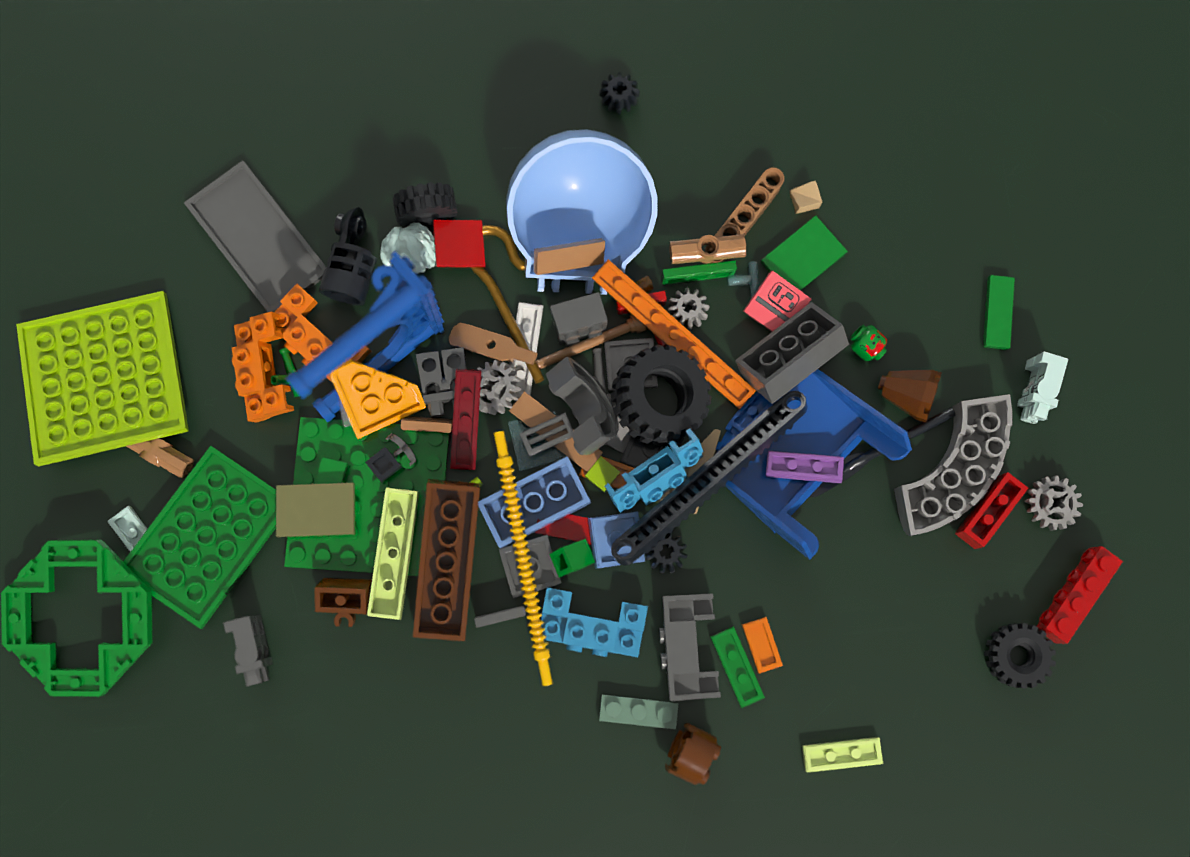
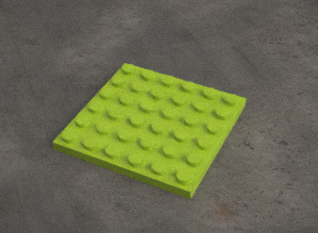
[16,291,189,467]

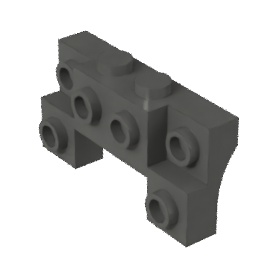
[659,594,721,701]

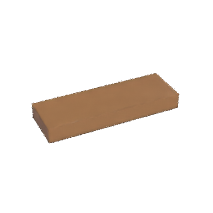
[533,238,605,275]

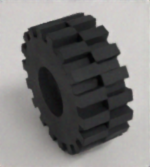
[393,182,458,228]
[984,623,1056,688]

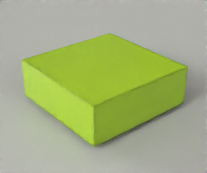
[585,457,620,492]

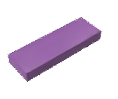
[766,451,844,483]

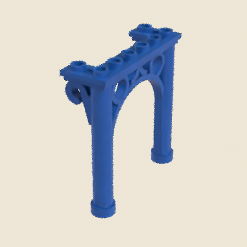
[285,251,445,422]

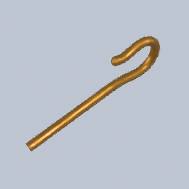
[470,225,544,383]

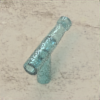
[728,262,759,298]

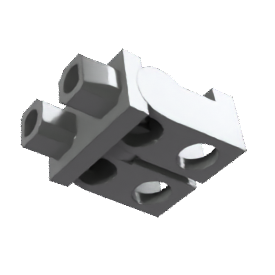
[416,347,467,418]
[224,615,273,686]

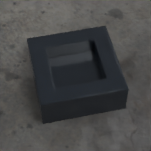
[365,447,402,483]

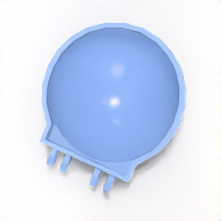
[506,129,657,295]

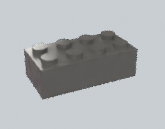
[735,302,849,404]

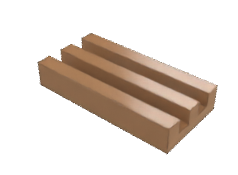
[401,416,453,433]

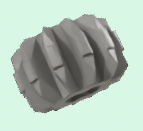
[667,287,709,330]

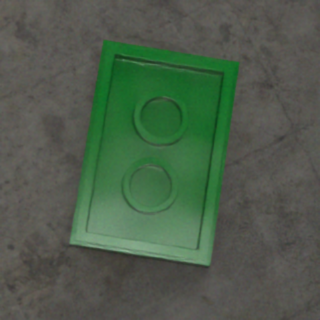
[761,216,848,291]

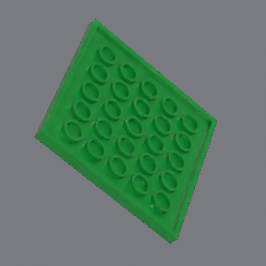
[284,417,450,576]

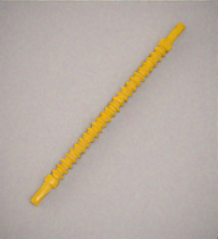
[494,431,553,686]

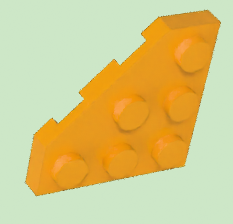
[329,360,426,439]

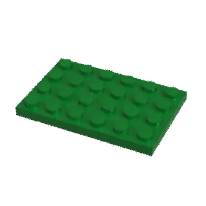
[123,446,276,629]

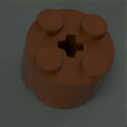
[665,723,721,785]

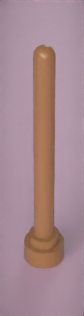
[536,315,646,369]

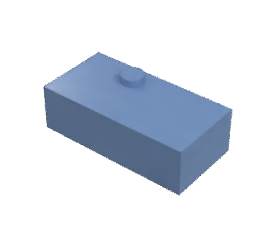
[478,456,592,548]

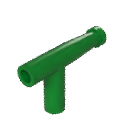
[270,348,300,397]

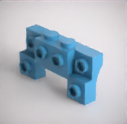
[605,428,704,513]
[541,588,648,657]

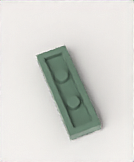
[599,694,678,729]

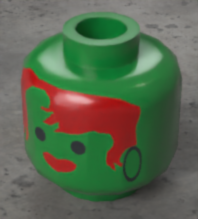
[850,325,887,361]

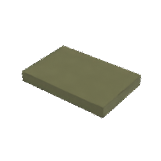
[276,483,355,537]

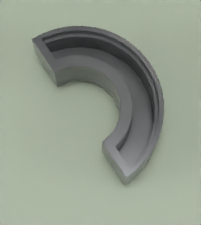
[546,357,619,455]

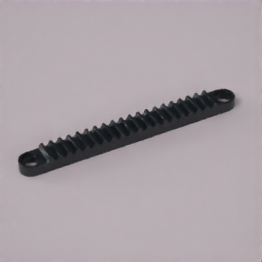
[611,391,808,566]

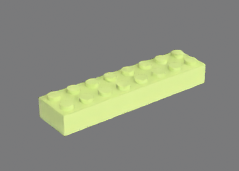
[367,488,419,620]

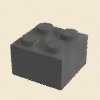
[551,292,608,347]

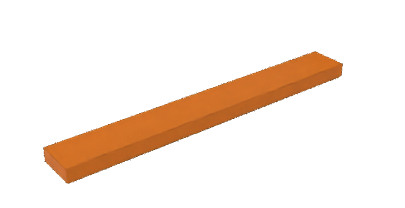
[591,259,756,409]

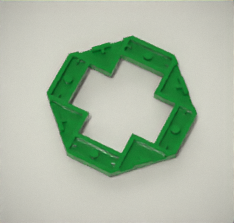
[1,540,153,697]

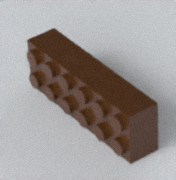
[413,479,480,641]

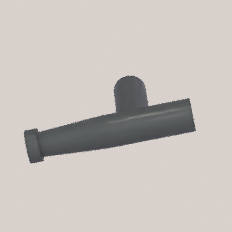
[592,348,606,393]

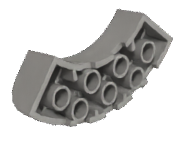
[894,394,1012,536]

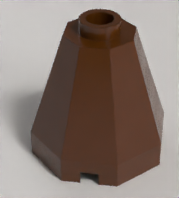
[878,370,942,423]

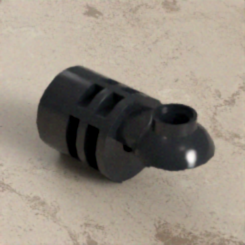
[319,207,378,306]

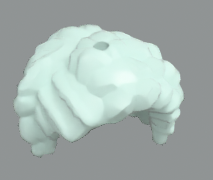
[380,222,436,274]

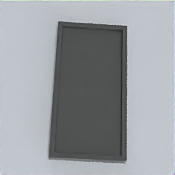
[184,161,327,312]

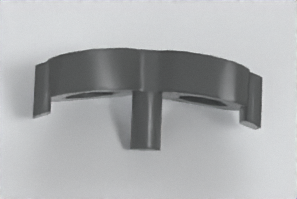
[385,433,417,466]

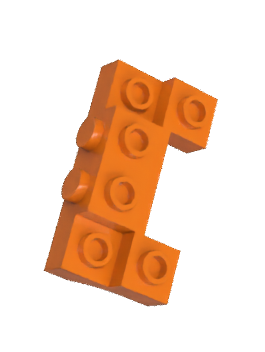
[274,284,372,382]
[232,312,294,422]

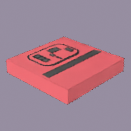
[743,271,811,332]

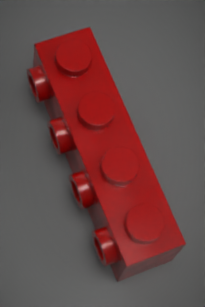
[1036,546,1123,644]

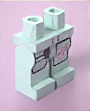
[1017,352,1068,424]

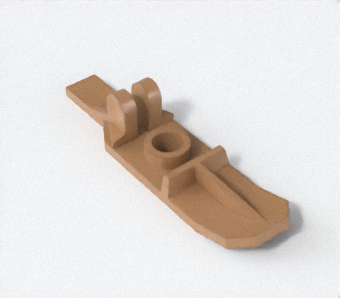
[449,323,538,365]

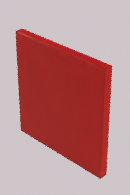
[433,220,485,267]

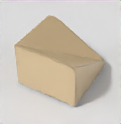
[790,181,822,214]

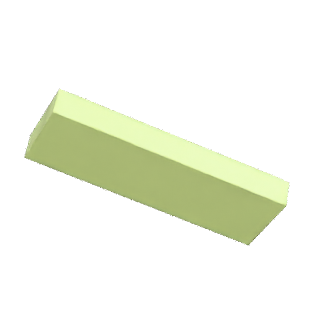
[802,737,883,772]

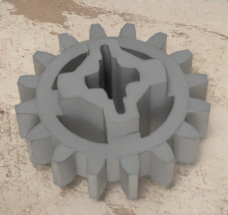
[477,360,521,415]
[1025,476,1083,530]

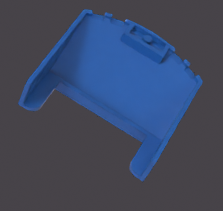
[716,369,912,560]

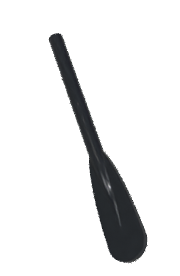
[809,407,956,498]

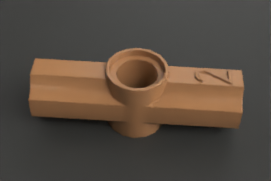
[669,234,746,264]
[126,438,195,479]

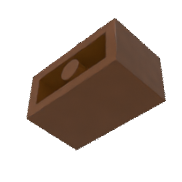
[315,578,372,627]

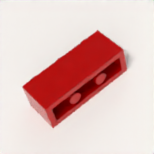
[955,472,1028,549]

